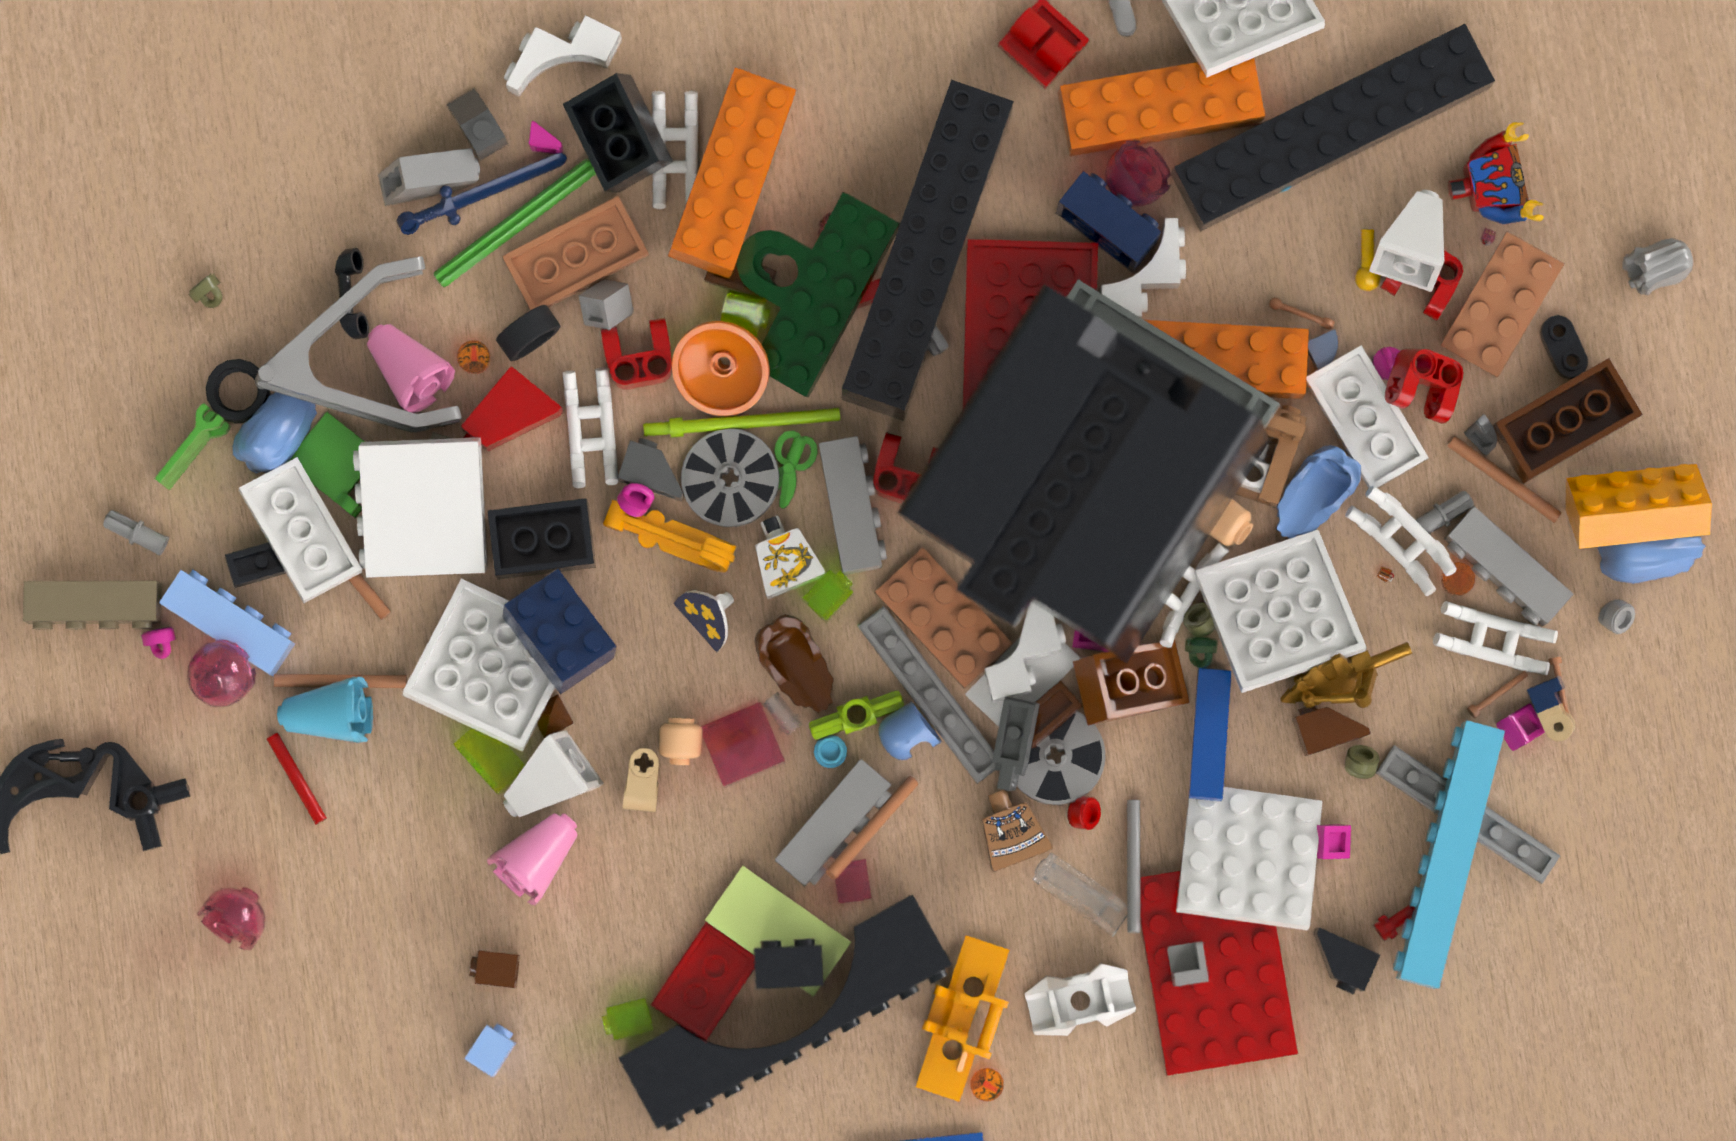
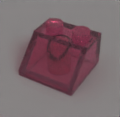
[701,702,785,788]

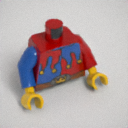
[1448,122,1544,225]

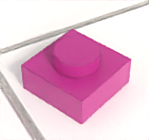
[1317,824,1351,859]

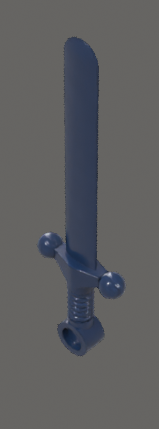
[396,153,567,235]

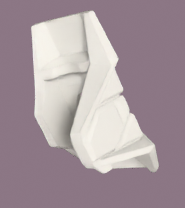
[1025,963,1136,1036]

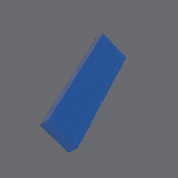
[1189,668,1232,802]

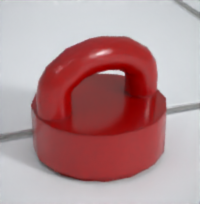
[1067,796,1101,830]

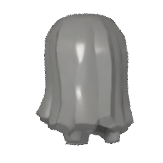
[1622,238,1693,295]

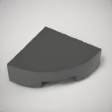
[1464,414,1497,456]

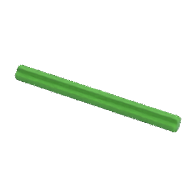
[434,159,596,287]

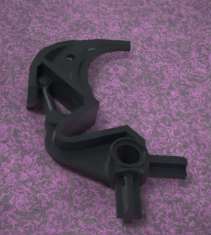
[0,739,191,854]

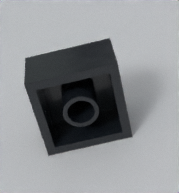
[754,939,824,989]

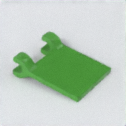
[155,403,231,491]
[288,412,365,518]

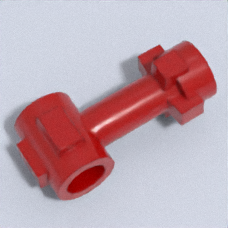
[1373,896,1415,941]

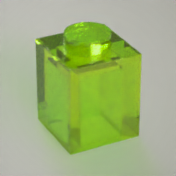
[720,290,771,337]
[802,570,854,623]
[602,998,654,1040]

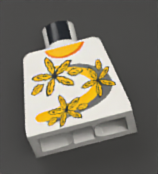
[755,516,826,599]

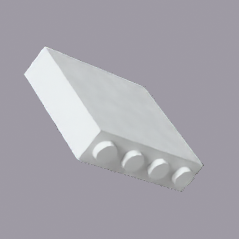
[353,437,488,578]

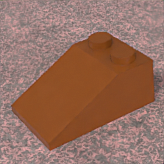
[1073,639,1190,726]

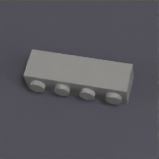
[819,436,887,575]
[1444,506,1574,626]
[775,759,892,886]

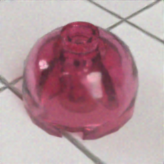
[1105,140,1171,207]
[187,639,256,707]
[197,887,266,950]

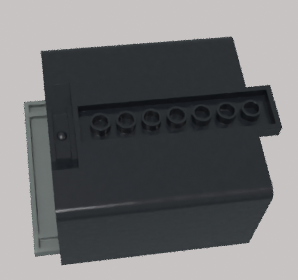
[897,280,1280,664]

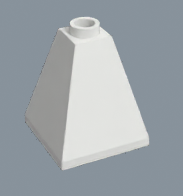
[1369,190,1444,292]
[503,730,604,817]

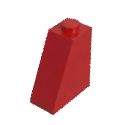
[461,366,564,451]

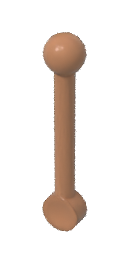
[1269,297,1335,329]

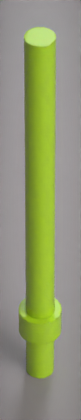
[643,408,841,438]

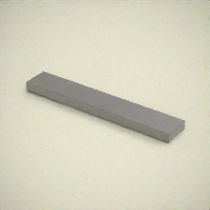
[858,606,995,784]
[1375,745,1560,884]

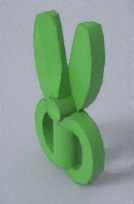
[774,430,818,509]

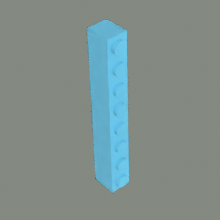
[1393,720,1505,989]

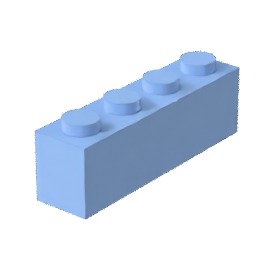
[159,569,295,677]

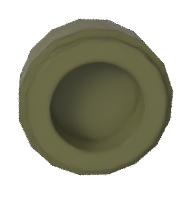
[188,274,223,308]
[1183,602,1216,638]
[1345,745,1379,779]

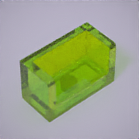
[453,728,525,795]

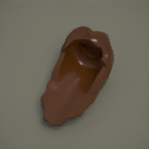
[754,614,834,713]

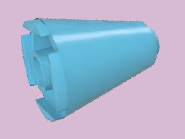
[277,677,373,743]

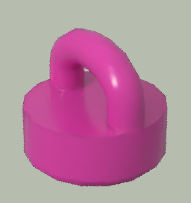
[1372,347,1400,380]
[617,483,654,517]
[141,627,176,659]

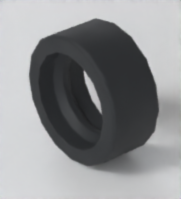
[496,305,561,361]
[205,359,271,424]

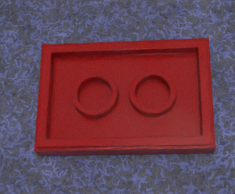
[650,922,755,1042]

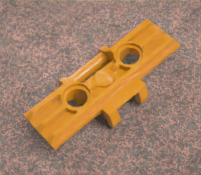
[915,935,1010,1102]

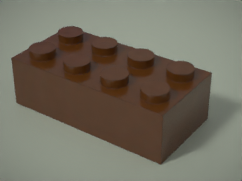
[1493,358,1643,484]

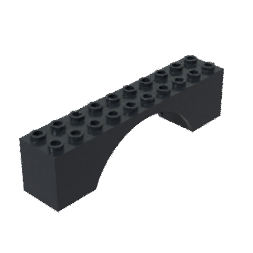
[842,80,1014,421]
[618,894,952,1131]

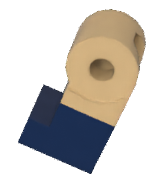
[1527,676,1575,742]

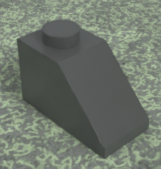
[447,88,508,161]
[618,438,684,502]

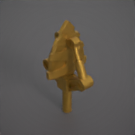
[1280,642,1413,708]

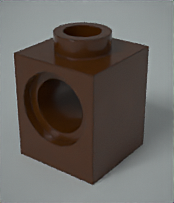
[470,950,520,988]

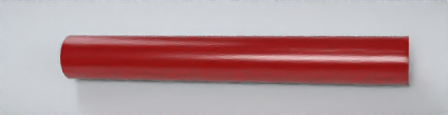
[266,733,327,825]

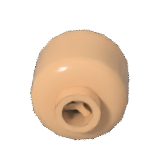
[1210,499,1253,546]
[659,718,703,765]

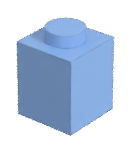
[464,1023,516,1077]

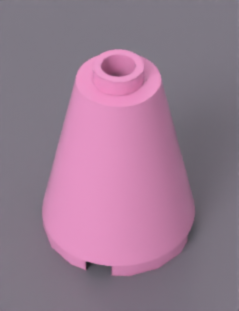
[367,324,455,413]
[487,813,578,905]

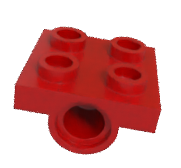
[998,0,1090,90]

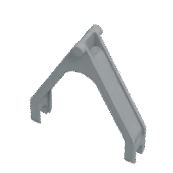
[255,257,462,432]

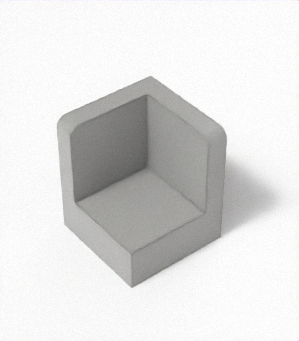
[579,279,633,330]
[1167,941,1209,987]

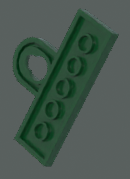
[737,192,900,397]

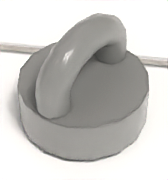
[1598,600,1635,634]

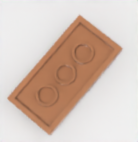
[502,196,649,310]
[1441,231,1565,378]
[875,548,1013,689]

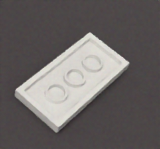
[1306,345,1429,488]
[239,457,362,603]

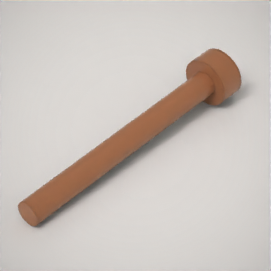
[1548,656,1569,713]
[1467,671,1528,719]

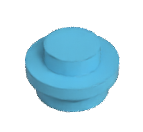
[814,735,847,768]

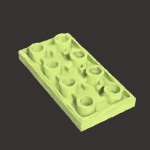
[705,866,851,997]

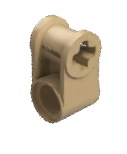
[623,748,659,812]

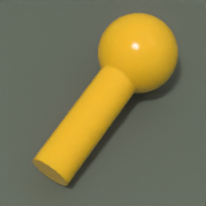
[1355,229,1381,291]

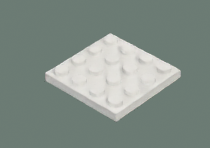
[1162,0,1325,77]
[1195,530,1367,693]
[403,578,555,752]
[1176,787,1322,930]

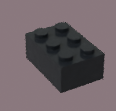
[563,73,673,192]
[487,498,596,580]

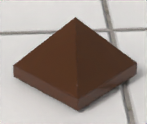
[537,694,574,738]

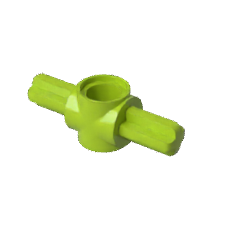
[809,690,904,740]

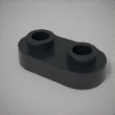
[1540,315,1588,379]

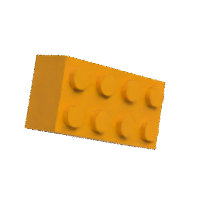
[1565,464,1712,549]

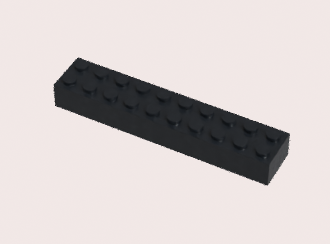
[1171,24,1495,232]

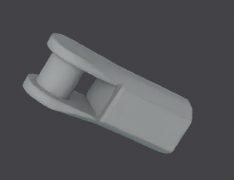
[1108,0,1136,37]

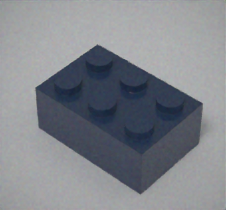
[1056,171,1161,273]
[502,569,617,695]

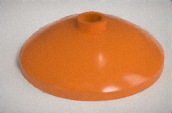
[672,321,770,416]

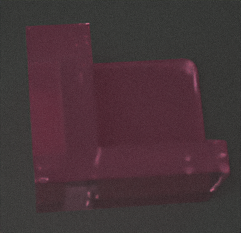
[835,859,871,903]

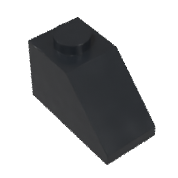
[1313,927,1380,995]

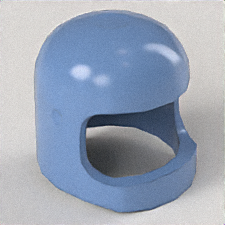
[878,701,942,760]

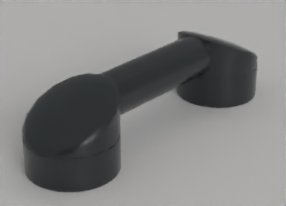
[335,248,369,340]

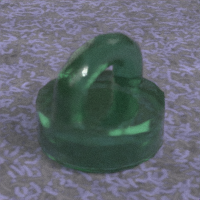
[1184,637,1218,668]

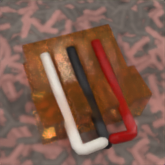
[1376,566,1394,582]

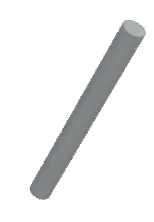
[1127,800,1141,933]

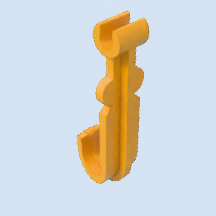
[603,499,737,573]

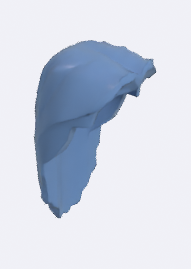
[232,392,317,473]
[1276,445,1361,539]
[1598,536,1706,584]

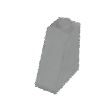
[378,148,480,206]

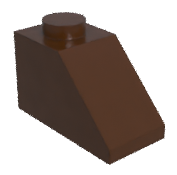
[1292,705,1371,757]

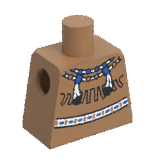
[982,790,1053,872]

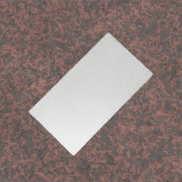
[965,636,1081,727]

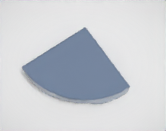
[1308,329,1338,371]

